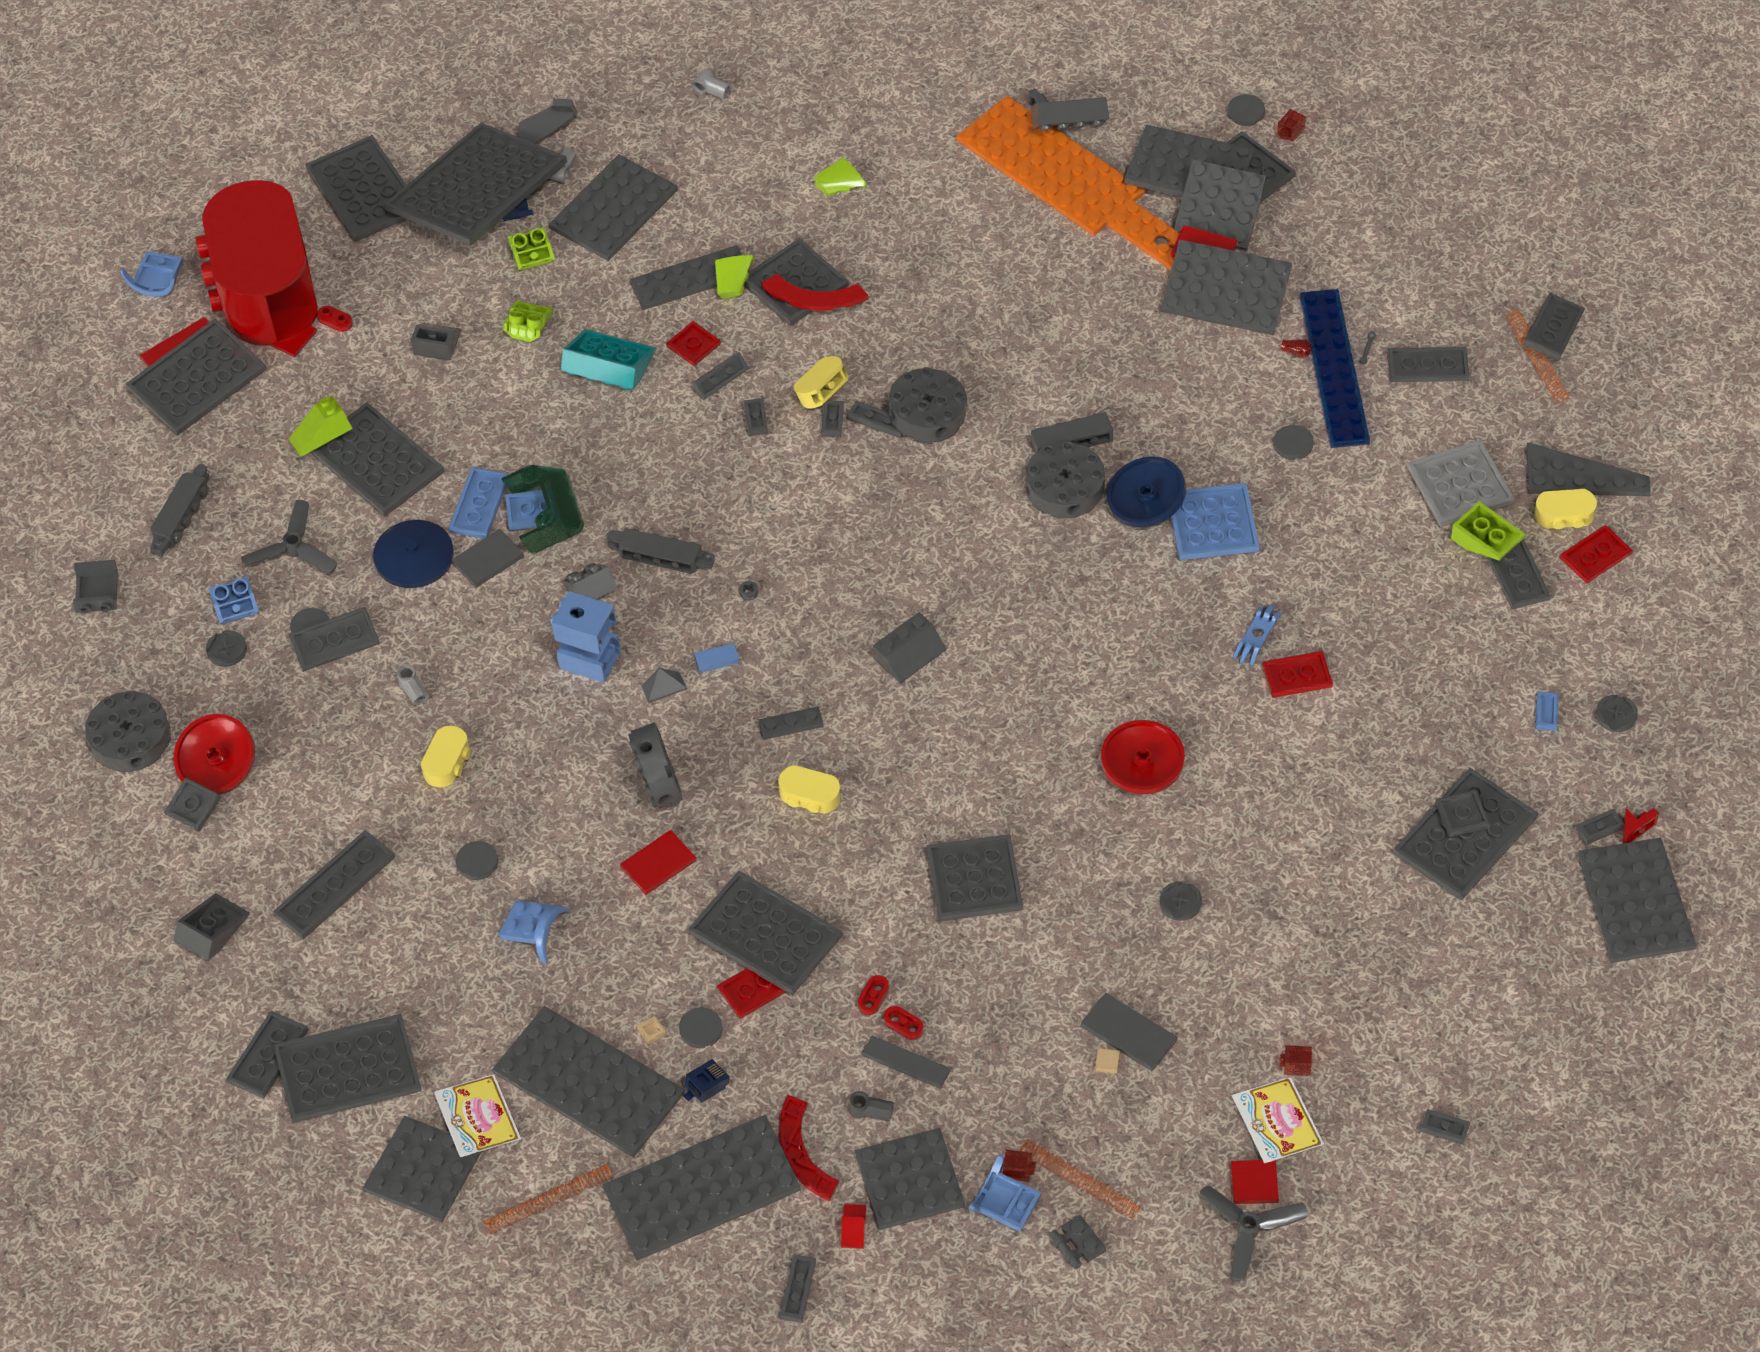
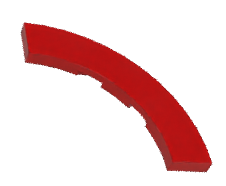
[762,274,869,311]
[779,1095,839,1202]

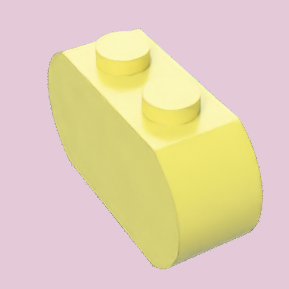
[794,356,849,408]
[1534,489,1597,529]
[421,726,471,787]
[778,765,841,814]

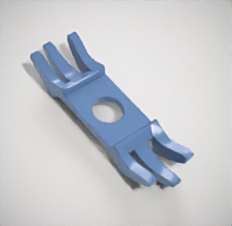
[1233,603,1283,666]

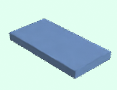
[448,467,510,539]

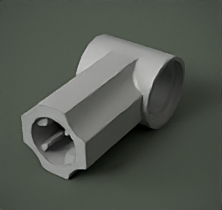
[692,70,731,99]
[548,147,576,184]
[397,664,429,706]

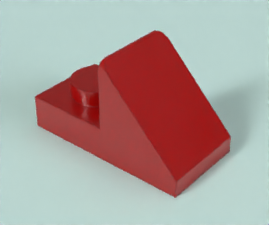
[1623,808,1659,843]
[841,1204,867,1249]

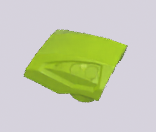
[508,227,555,270]
[503,300,553,342]

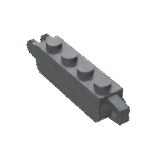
[150,464,210,556]
[607,528,715,574]

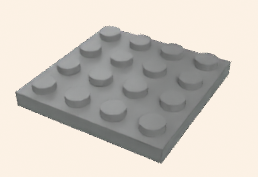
[1407,440,1514,527]

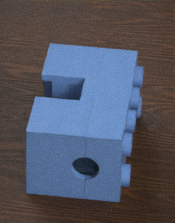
[551,591,621,683]

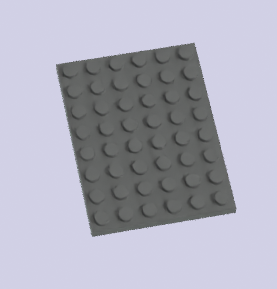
[384,123,567,246]

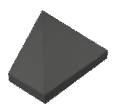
[641,668,687,703]

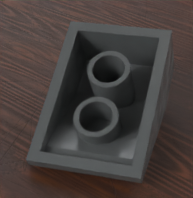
[174,893,250,960]

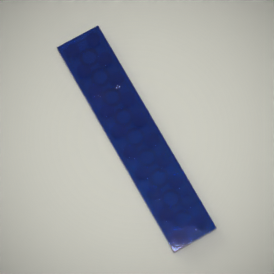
[1300,289,1370,448]

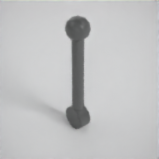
[1360,331,1376,364]

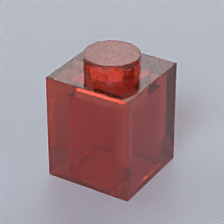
[1277,109,1306,142]
[1280,1045,1312,1076]
[1003,1149,1036,1182]

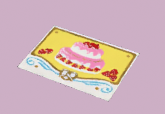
[434,1075,521,1157]
[1231,1078,1324,1163]

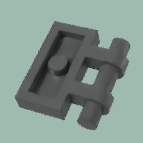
[1049,1215,1106,1269]

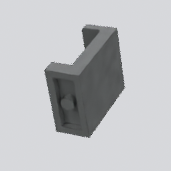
[73,560,118,614]

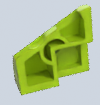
[814,157,867,196]
[715,255,755,300]

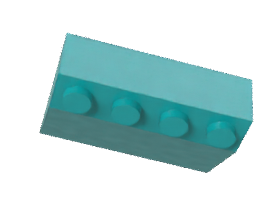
[561,329,656,390]

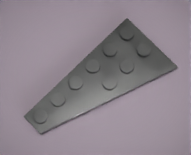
[1526,442,1651,496]

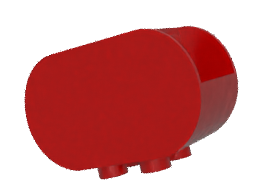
[195,180,318,345]

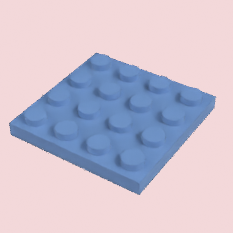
[1171,483,1260,560]

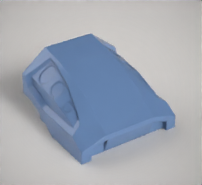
[208,576,259,624]

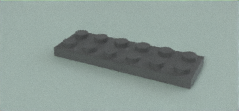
[630,245,750,310]
[273,830,395,940]

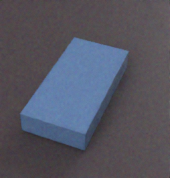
[694,643,739,673]
[1536,692,1558,731]

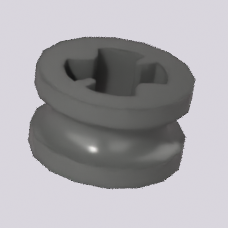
[739,581,758,601]

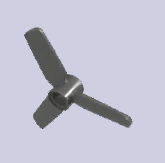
[241,500,337,574]
[1200,1186,1308,1281]

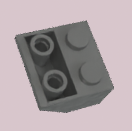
[411,323,461,360]
[562,563,617,599]

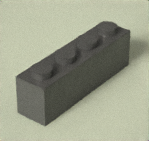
[1030,97,1110,131]
[1031,412,1113,453]

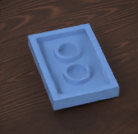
[505,487,569,531]

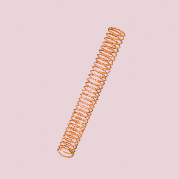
[1506,309,1569,404]
[1020,1139,1141,1219]
[484,1163,612,1234]

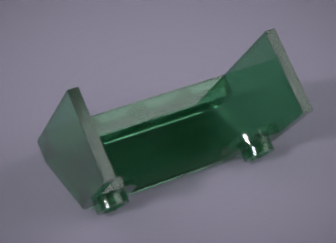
[501,465,584,554]

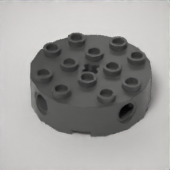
[888,367,967,443]
[1026,441,1105,519]
[85,691,171,773]
[628,722,683,809]

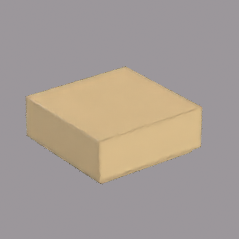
[636,1016,666,1045]
[1095,1048,1120,1074]

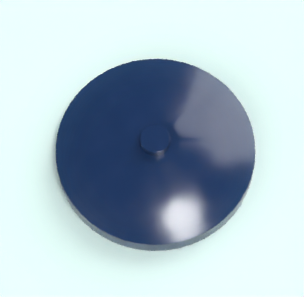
[1107,456,1186,527]
[373,520,454,588]

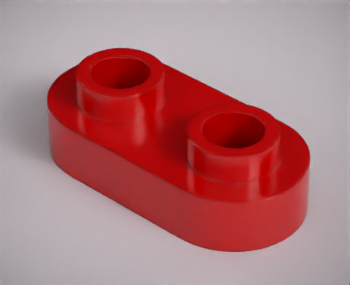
[317,306,353,332]
[858,975,889,1015]
[884,1006,924,1040]

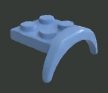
[121,251,183,297]
[498,900,571,963]
[969,1154,1041,1232]

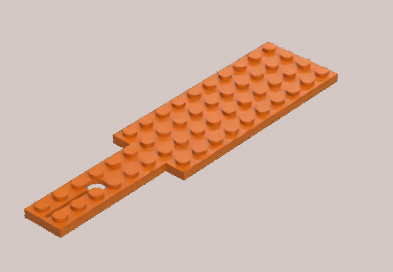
[956,95,1180,270]

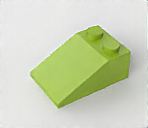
[289,395,353,457]
[1451,501,1526,561]

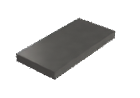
[1523,293,1585,361]
[1388,347,1469,382]
[1488,539,1551,609]
[289,607,380,672]
[1081,993,1177,1071]
[226,1011,309,1099]

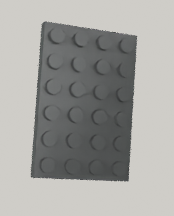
[1124,124,1255,197]
[305,135,406,242]
[549,154,678,261]
[1161,240,1292,335]
[126,318,267,435]
[310,402,445,517]
[1393,768,1538,900]
[1578,837,1697,963]
[688,871,843,995]
[273,1014,422,1123]

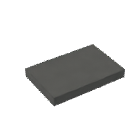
[452,529,524,588]

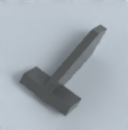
[517,98,577,144]

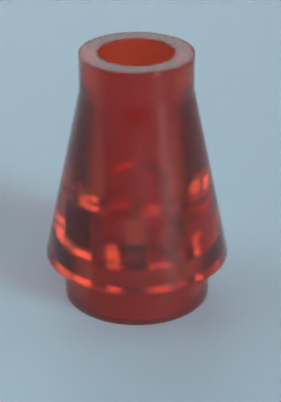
[1281,339,1311,358]

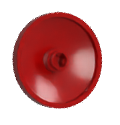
[173,714,255,795]
[1101,720,1185,794]

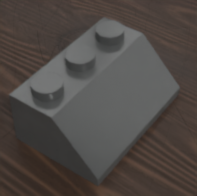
[873,612,947,684]

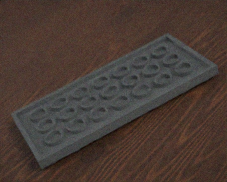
[492,1006,685,1158]
[602,1114,801,1261]

